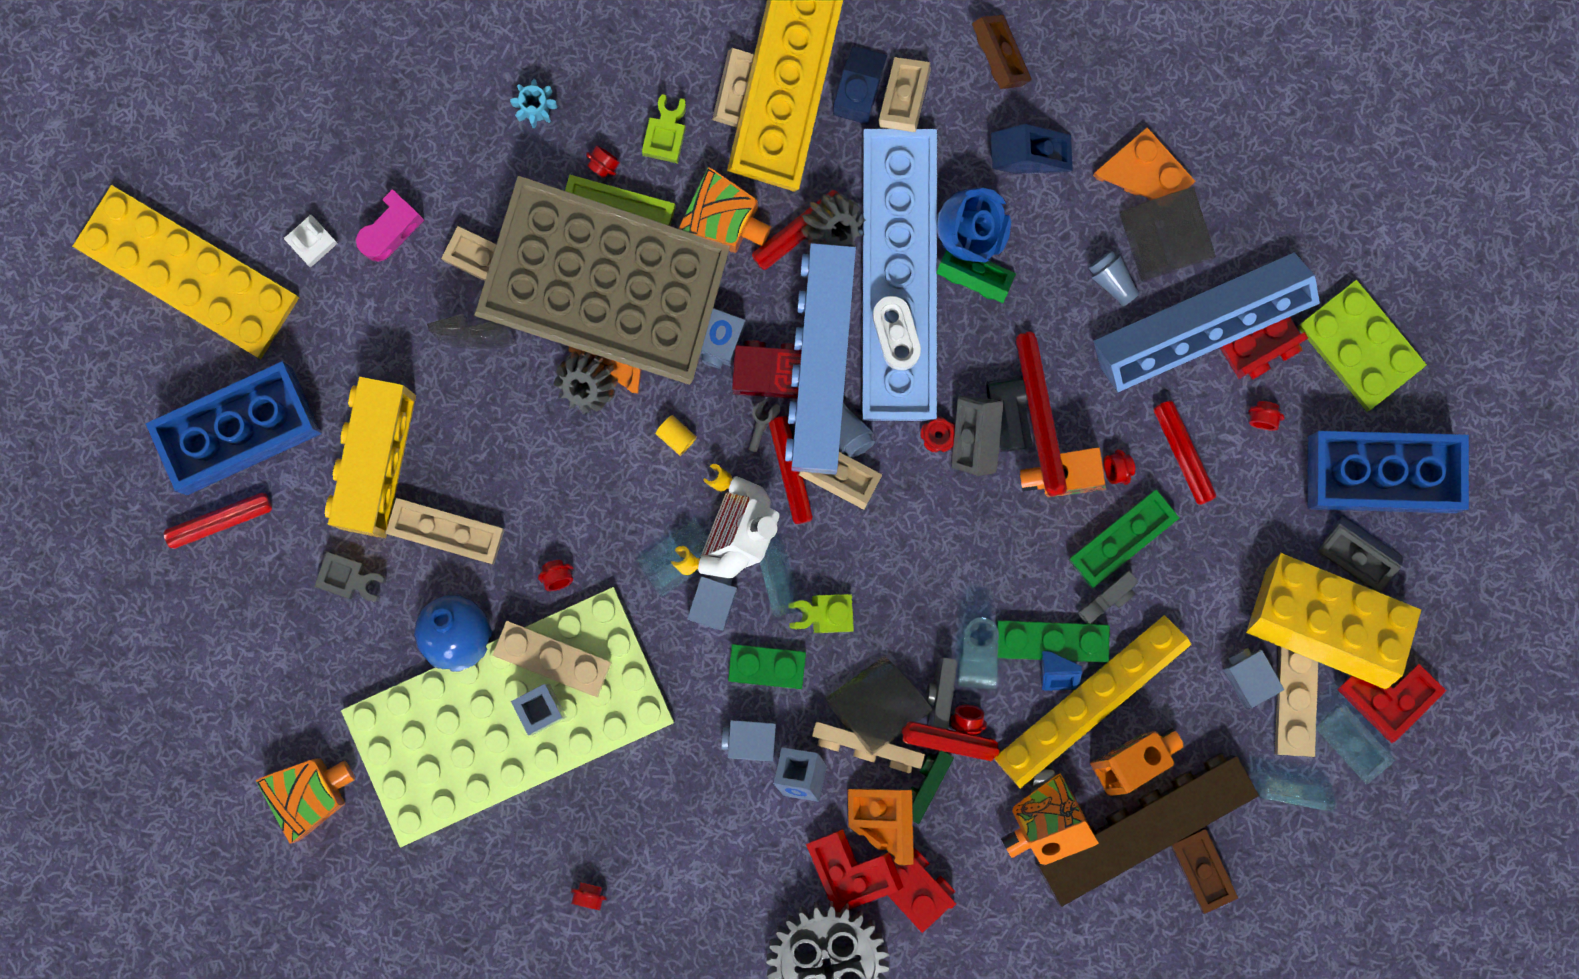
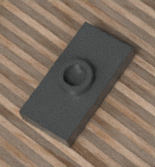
[925,658,957,729]

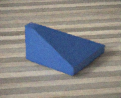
[1041,651,1082,691]

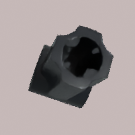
[986,376,1032,452]

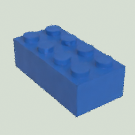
[145,361,322,495]
[1308,431,1469,513]

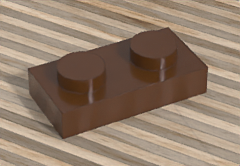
[972,15,1032,89]
[1171,828,1238,914]

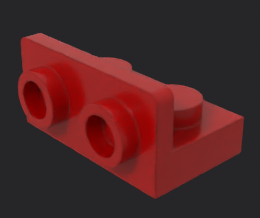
[1220,317,1309,380]
[888,847,956,933]

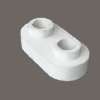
[873,296,921,370]

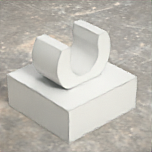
[284,215,338,267]

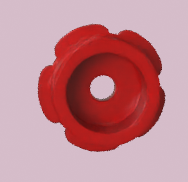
[586,145,620,178]
[1248,401,1285,431]
[920,417,955,453]
[1104,449,1136,485]
[538,560,573,591]
[950,705,987,736]
[571,882,607,911]

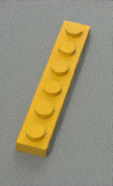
[994,615,1191,789]

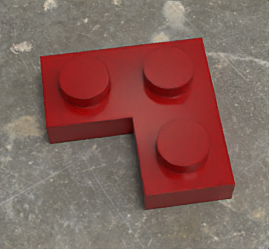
[1337,664,1447,744]
[806,829,904,912]

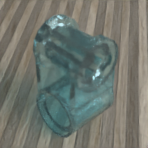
[958,617,999,690]

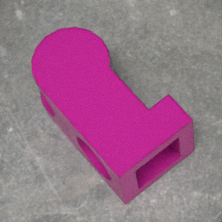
[356,189,424,262]

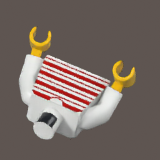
[671,464,780,578]

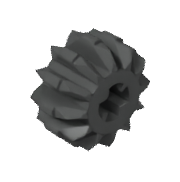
[801,193,866,248]
[553,351,619,414]

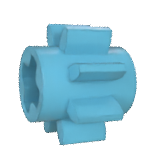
[510,79,558,128]

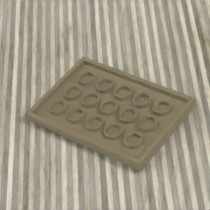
[474,176,730,385]

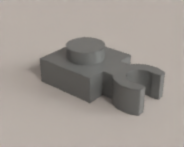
[314,552,387,602]
[1077,571,1139,624]

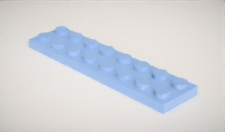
[862,129,937,421]

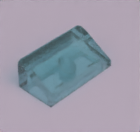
[636,519,708,597]
[760,541,801,618]
[1315,701,1396,785]
[1254,768,1336,812]

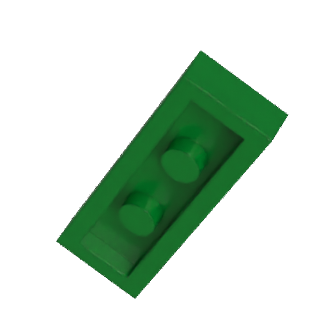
[1068,490,1179,588]
[996,621,1110,663]

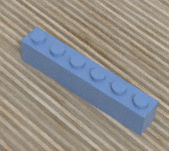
[785,243,856,475]
[1093,252,1320,392]

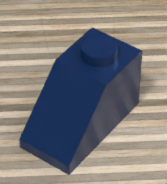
[833,46,887,125]
[991,124,1073,174]

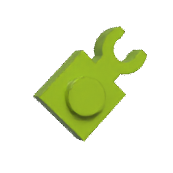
[642,94,686,164]
[788,594,854,633]

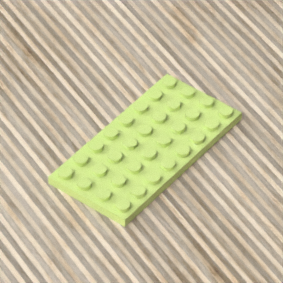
[341,587,675,847]

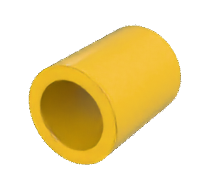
[655,415,697,456]

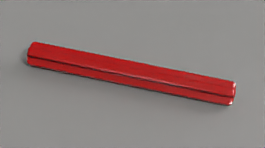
[1016,331,1067,497]

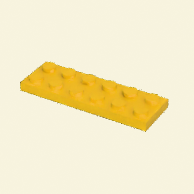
[727,0,843,192]
[72,185,299,359]

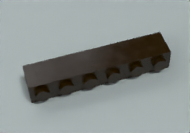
[1036,752,1259,907]

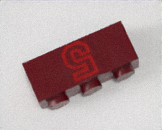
[732,341,802,399]

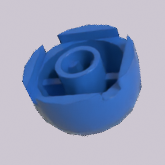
[937,188,1011,262]
[414,595,492,672]

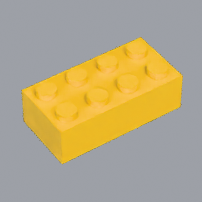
[325,377,416,538]
[1246,553,1421,689]

